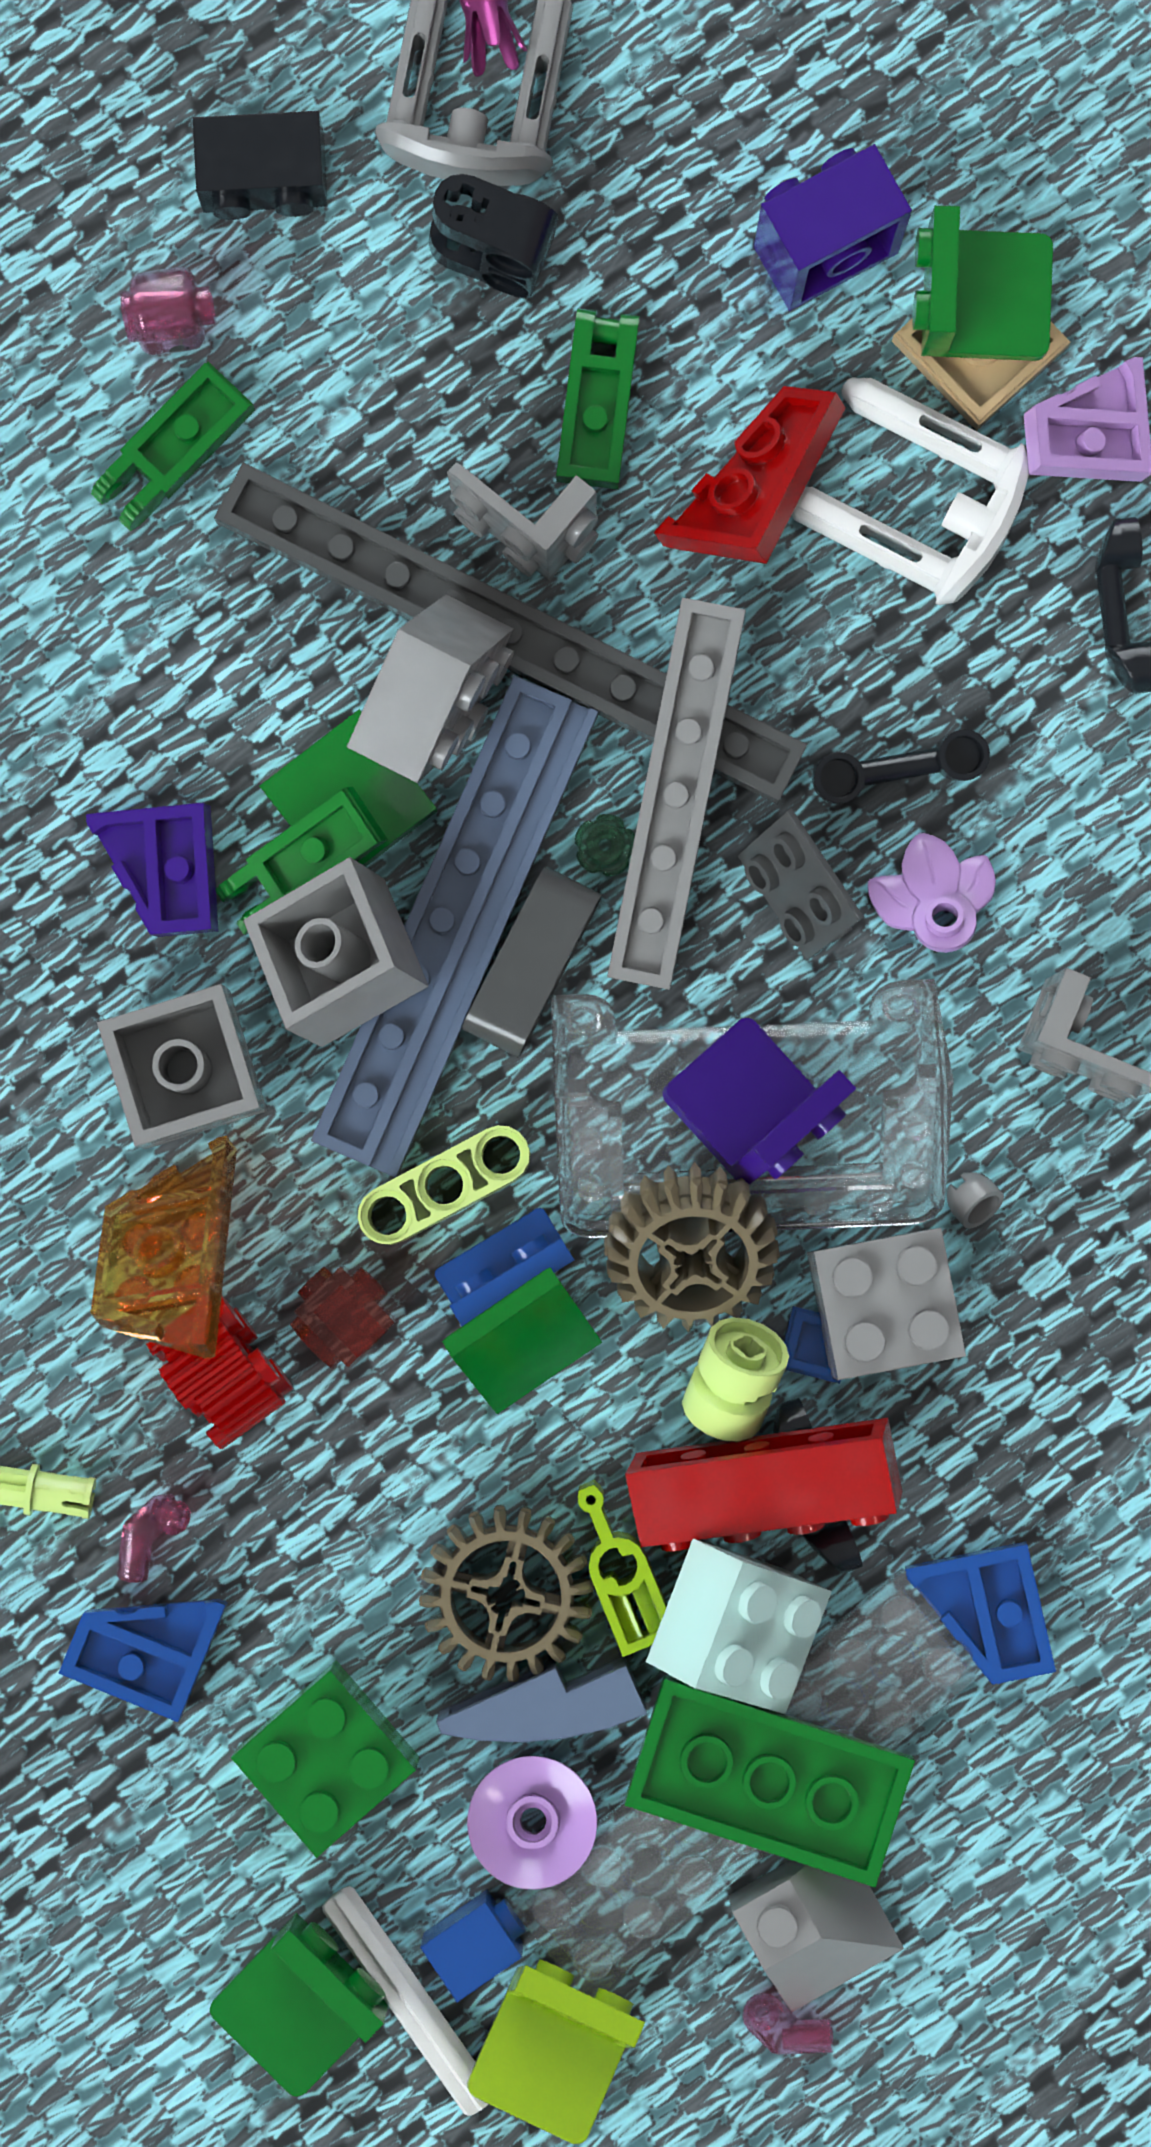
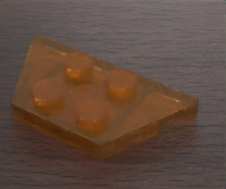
[90,1136,237,1359]

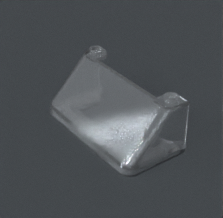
[551,979,954,1238]

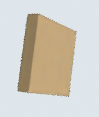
[892,319,1071,431]

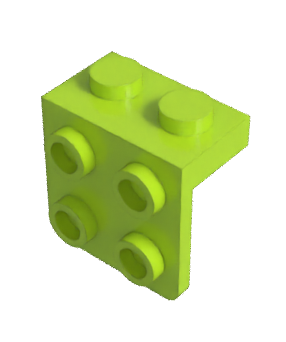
[467,1959,645,2144]

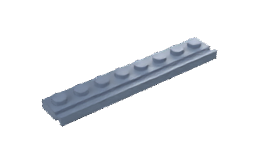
[311,675,598,1178]

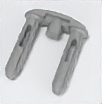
[375,0,573,186]

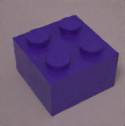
[754,144,912,312]

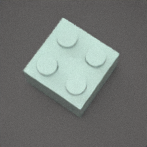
[646,1538,832,1714]

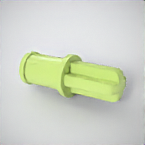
[0,1464,96,1519]

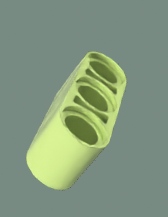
[358,1125,531,1245]

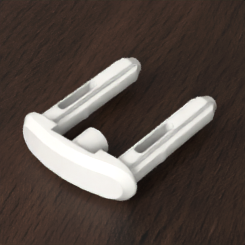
[791,377,1029,605]

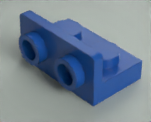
[435,1208,574,1326]

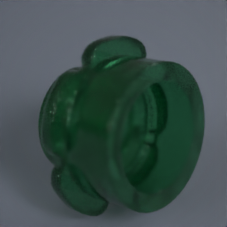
[575,814,635,876]

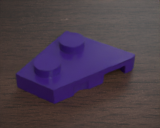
[86,803,219,937]

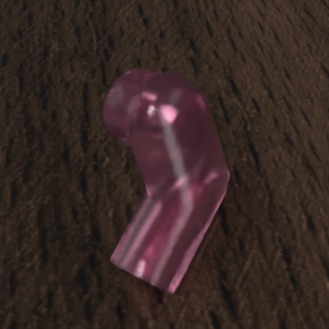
[116,1494,191,1583]
[742,1993,834,2055]

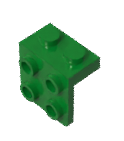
[912,205,1053,361]
[210,1912,388,2097]

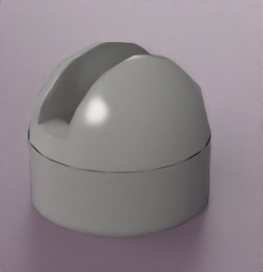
[947,1172,1004,1228]

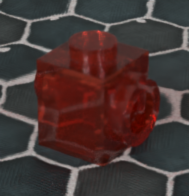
[290,1266,398,1369]

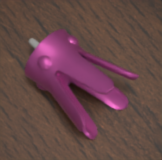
[459,0,528,77]

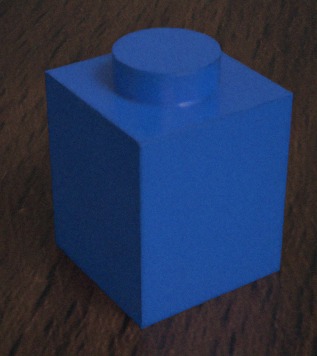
[420,1889,526,2002]

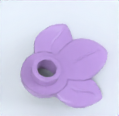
[868,833,996,953]

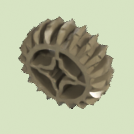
[604,1162,780,1333]
[419,1505,594,1682]

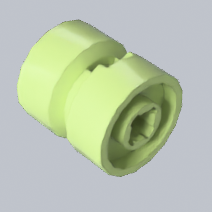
[682,1317,789,1442]

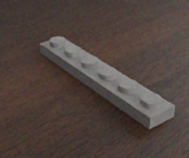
[607,597,746,990]

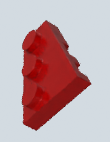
[654,386,846,564]

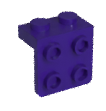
[662,1018,857,1185]

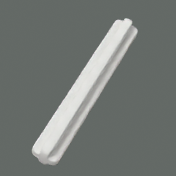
[322,1886,488,2116]

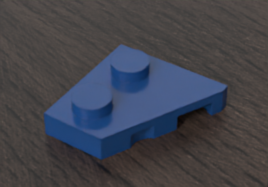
[905,1541,1056,1685]
[58,1599,228,1722]

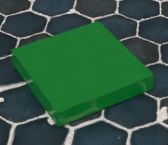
[260,709,437,867]
[442,1267,602,1414]

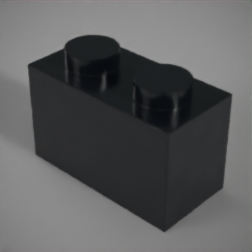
[193,111,328,220]

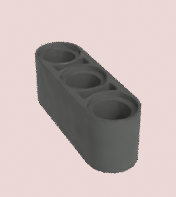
[462,866,602,1058]

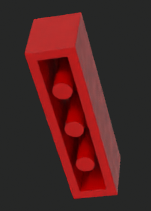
[625,1418,903,1552]

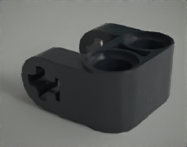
[429,173,559,299]

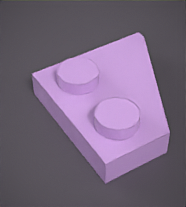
[1024,357,1151,482]

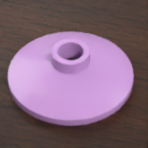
[467,1756,597,1890]

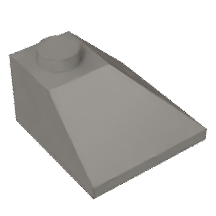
[728,1860,904,2012]

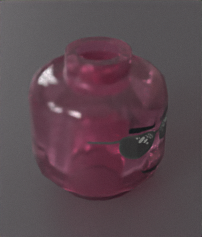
[120,267,216,356]

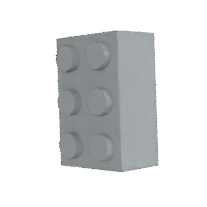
[347,594,514,783]

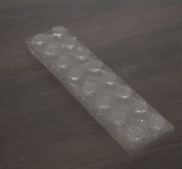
[507,1567,983,1998]

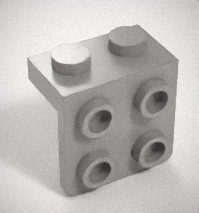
[447,462,599,581]

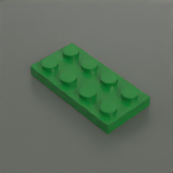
[624,1675,915,1888]

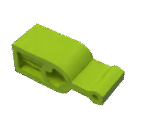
[578,1480,667,1657]

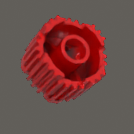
[146,1296,294,1449]

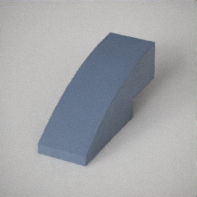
[436,1657,647,1742]

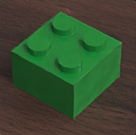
[231,1660,420,1858]

